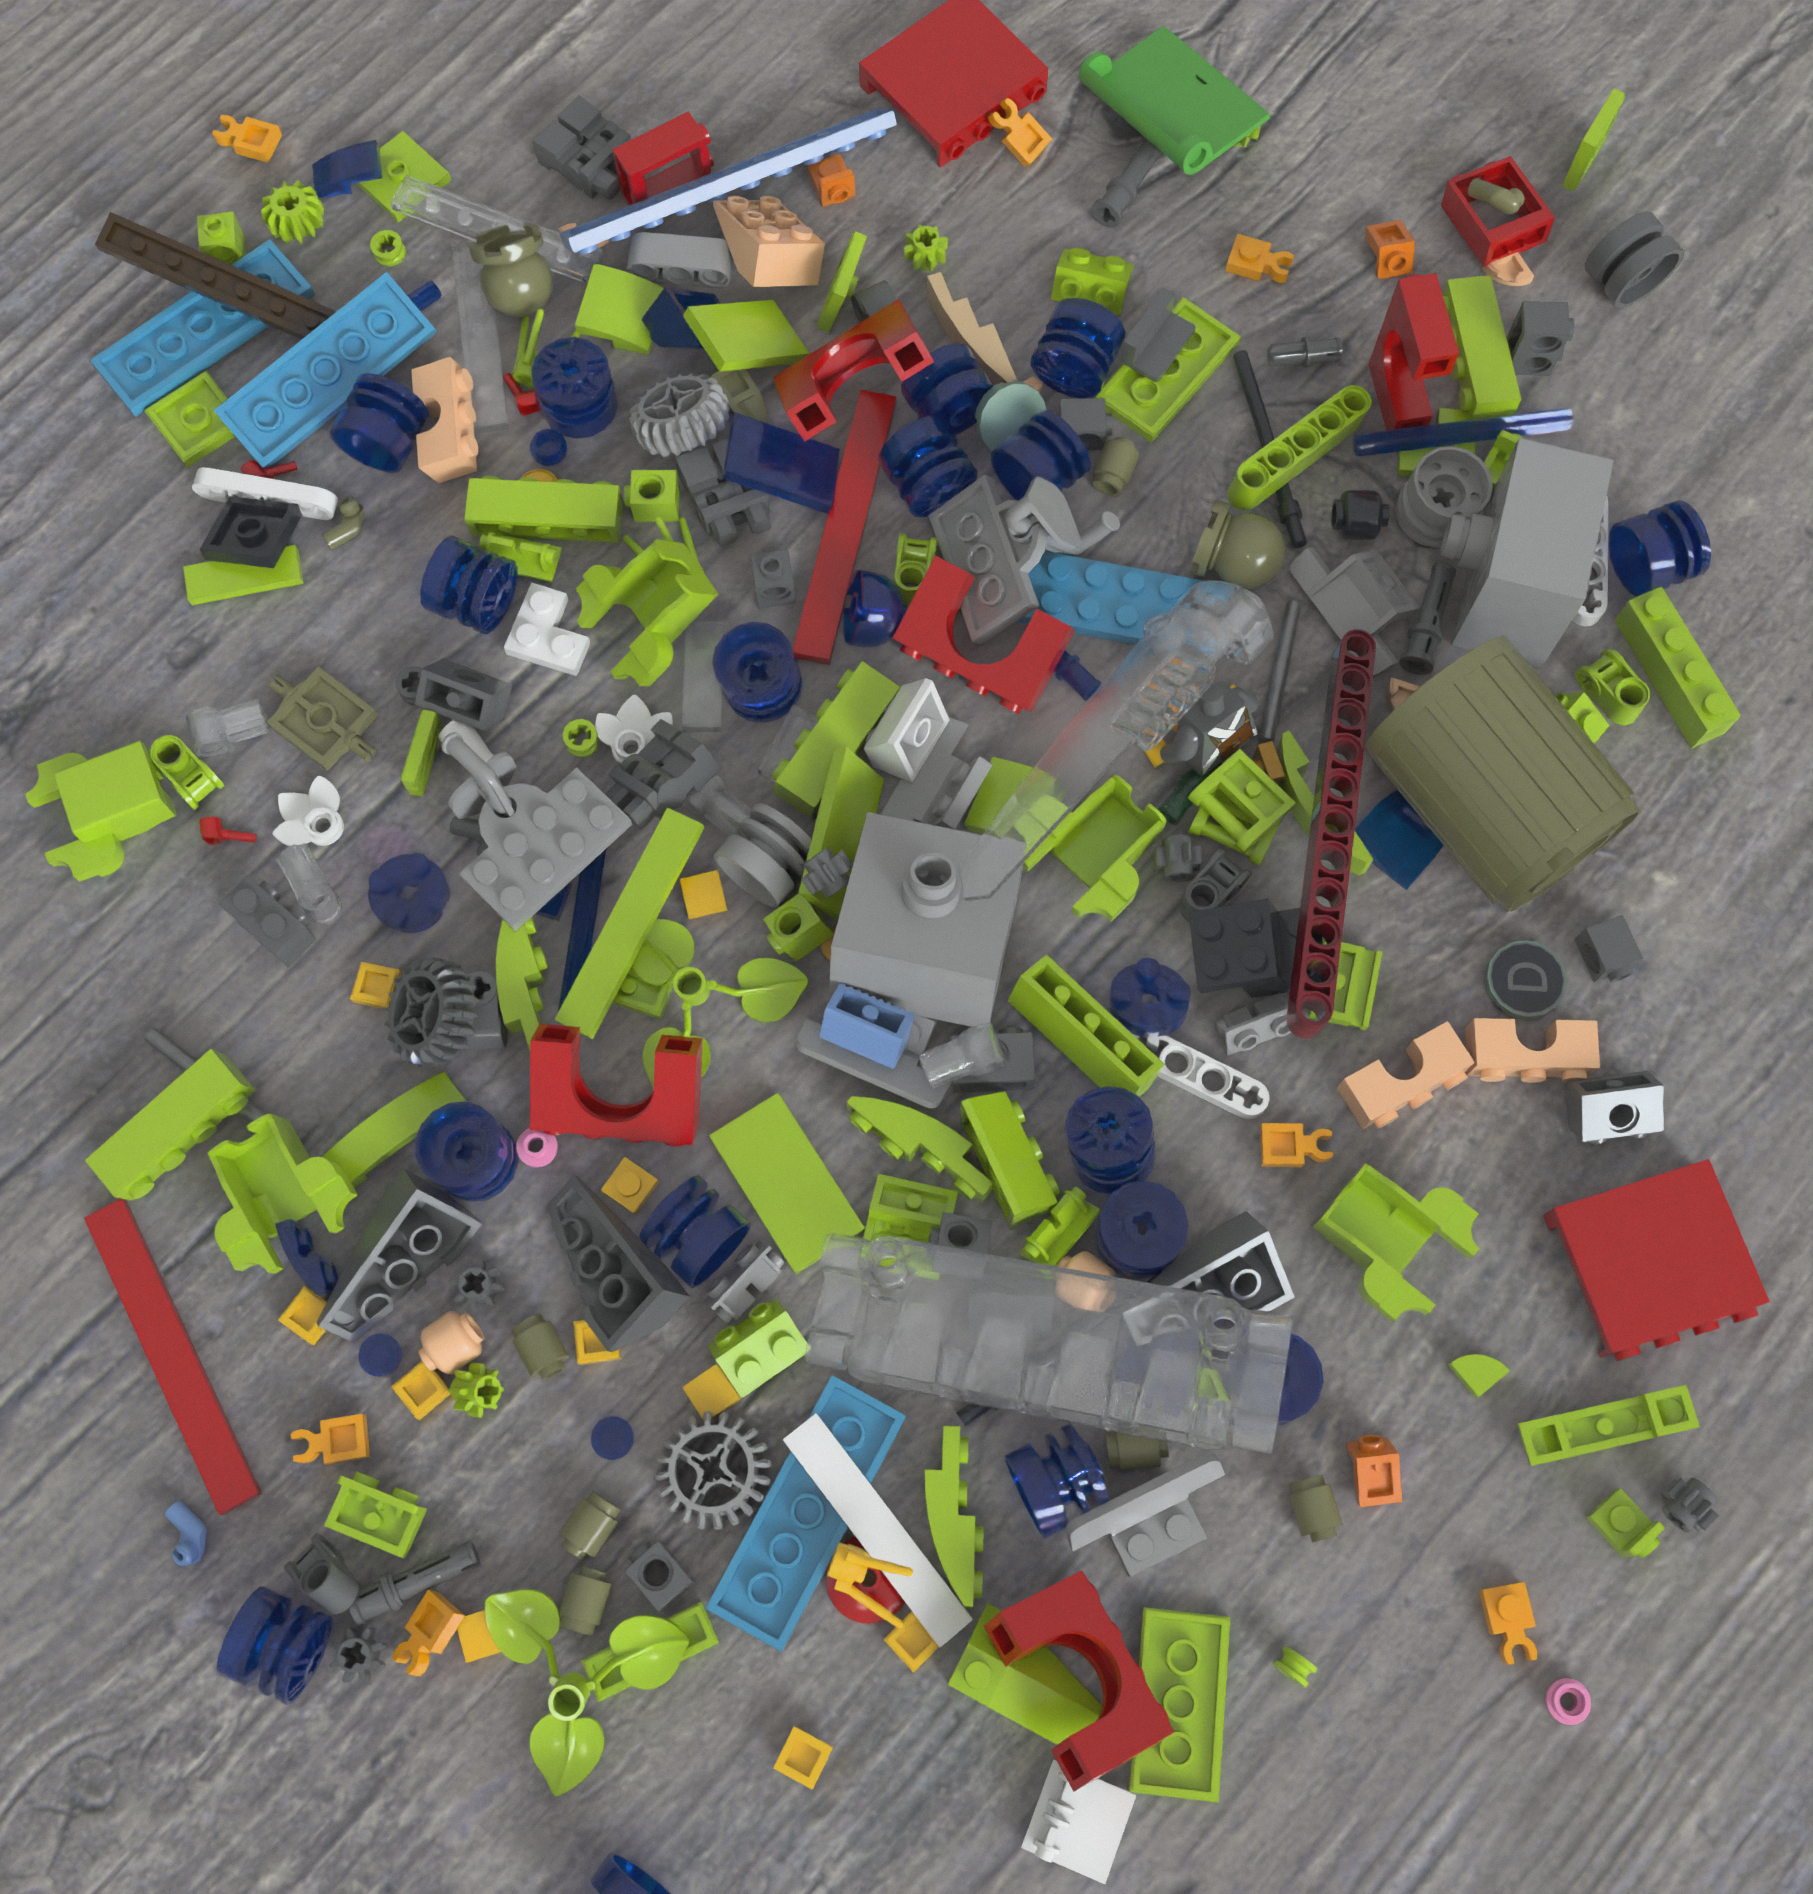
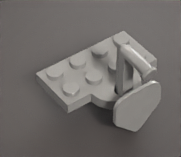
[928,475,1120,645]
[441,732,632,932]

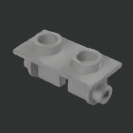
[1215,993,1291,1056]
[703,1241,784,1325]

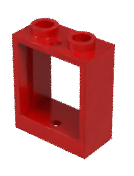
[612,111,714,205]
[1441,156,1555,267]

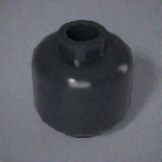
[1331,490,1389,540]

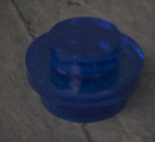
[530,429,568,466]
[358,1334,402,1377]
[591,1416,634,1460]

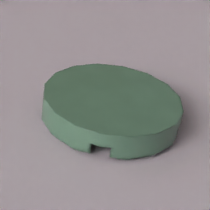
[975,380,1047,456]

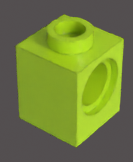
[197,211,247,265]
[624,470,680,522]
[763,893,834,962]

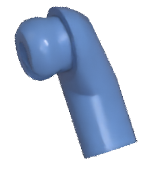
[165,1500,207,1567]

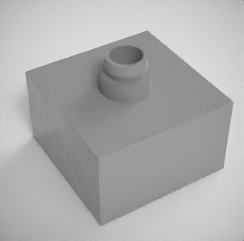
[1440,438,1614,668]
[829,812,1027,1030]

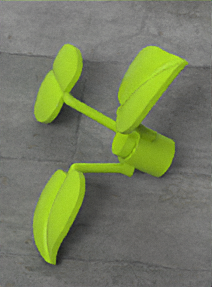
[632,919,808,1091]
[485,1588,689,1797]

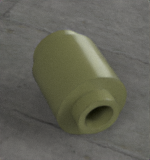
[1093,437,1140,496]
[511,1314,569,1381]
[1106,1423,1169,1470]
[1289,1474,1343,1543]
[559,1491,621,1560]
[559,1566,612,1635]

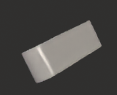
[626,232,733,288]

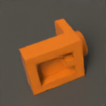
[807,154,855,207]
[1365,220,1415,279]
[1346,1434,1402,1507]

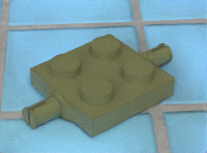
[266,666,379,772]

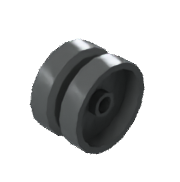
[1585,211,1684,308]

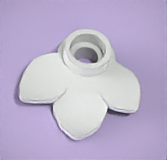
[595,695,673,764]
[272,776,344,847]

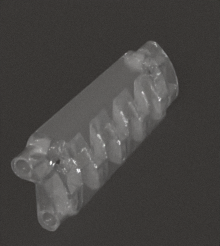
[805,1232,1293,1455]

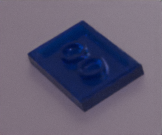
[722,412,840,514]

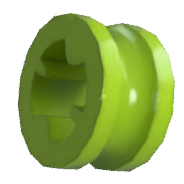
[370,230,406,267]
[563,719,600,758]
[1272,1646,1318,1688]

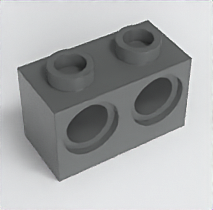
[1506,301,1574,376]

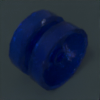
[901,343,994,439]

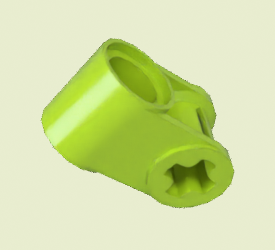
[894,533,938,609]
[1575,648,1650,725]
[150,735,225,811]

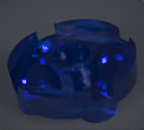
[368,853,450,933]
[1109,958,1191,1037]

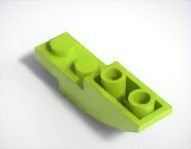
[496,917,549,1050]
[846,1096,994,1203]
[925,1426,984,1607]

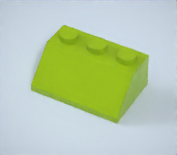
[960,1091,1061,1230]

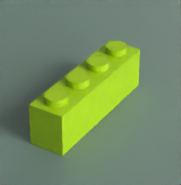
[1442,275,1521,424]
[464,476,624,543]
[1614,586,1741,749]
[772,661,900,819]
[1008,954,1165,1111]
[85,1049,256,1201]

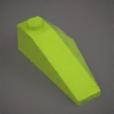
[947,1603,1102,1745]

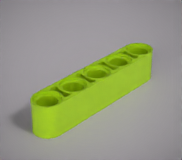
[1226,385,1372,510]

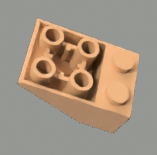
[713,196,825,287]

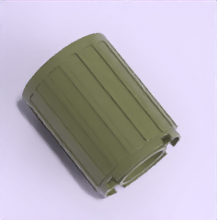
[1364,636,1641,912]

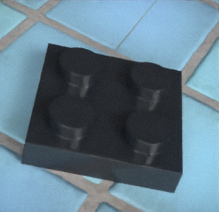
[200,496,302,568]

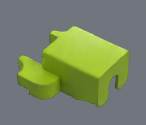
[576,539,718,687]
[25,740,177,882]
[1015,774,1166,922]
[208,1114,358,1274]
[1313,1163,1480,1322]

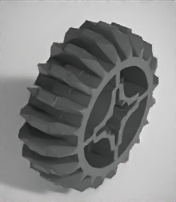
[384,957,479,1068]

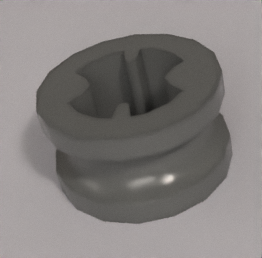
[396,666,422,706]

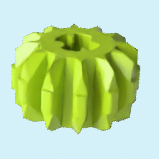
[261,180,325,244]

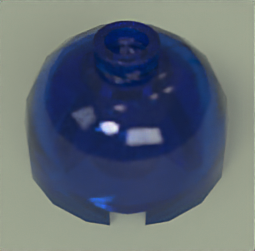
[843,570,908,647]

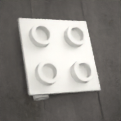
[1021,1759,1136,1884]

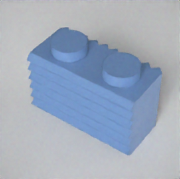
[819,983,914,1069]

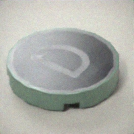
[1484,940,1568,1021]

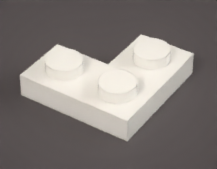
[504,582,590,676]

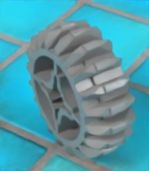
[629,372,730,457]
[655,1411,771,1530]

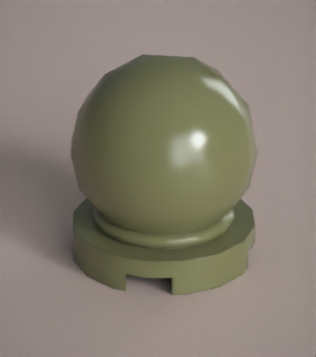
[468,223,553,318]
[1190,499,1286,589]

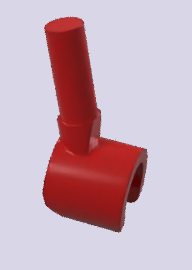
[503,373,540,416]
[241,460,298,478]
[199,817,257,845]

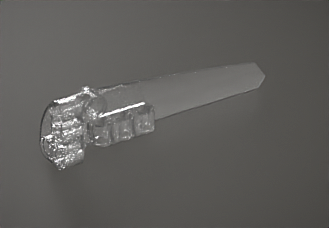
[959,580,1274,901]

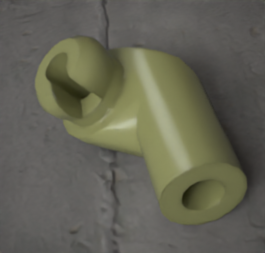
[1468,178,1524,215]
[321,496,365,550]

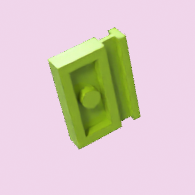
[1308,941,1383,1031]

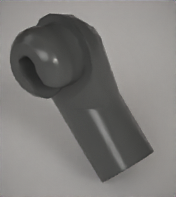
[450,816,488,856]

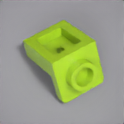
[1585,1488,1665,1558]

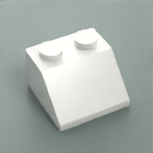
[864,678,950,783]

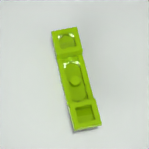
[1276,731,1373,876]
[322,1072,469,1189]
[1517,1385,1700,1467]

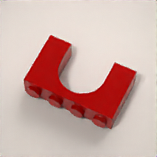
[1368,273,1459,440]
[773,299,934,442]
[893,555,1075,714]
[530,1023,703,1147]
[983,1570,1174,1792]

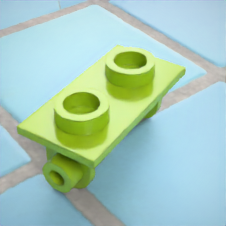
[479,532,562,582]
[1019,1186,1102,1274]

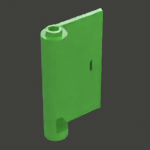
[1079,25,1270,175]

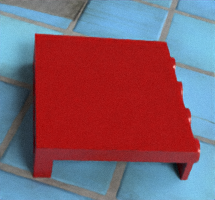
[859,0,1049,167]
[1543,1159,1770,1361]

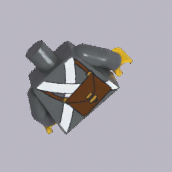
[1143,682,1259,777]

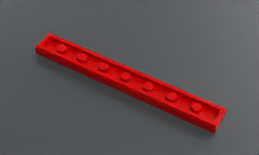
[792,389,897,665]
[84,1198,262,1515]

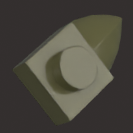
[709,369,767,433]

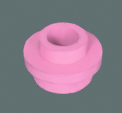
[516,1128,558,1168]
[1545,1678,1591,1725]

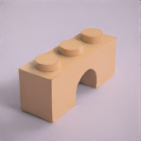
[411,357,479,483]
[1465,1018,1600,1083]
[1337,1021,1475,1129]

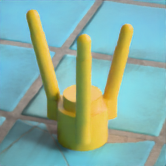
[827,1542,932,1628]

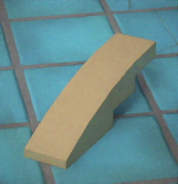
[927,272,1017,388]

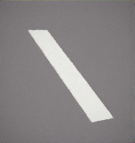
[783,1413,973,1648]

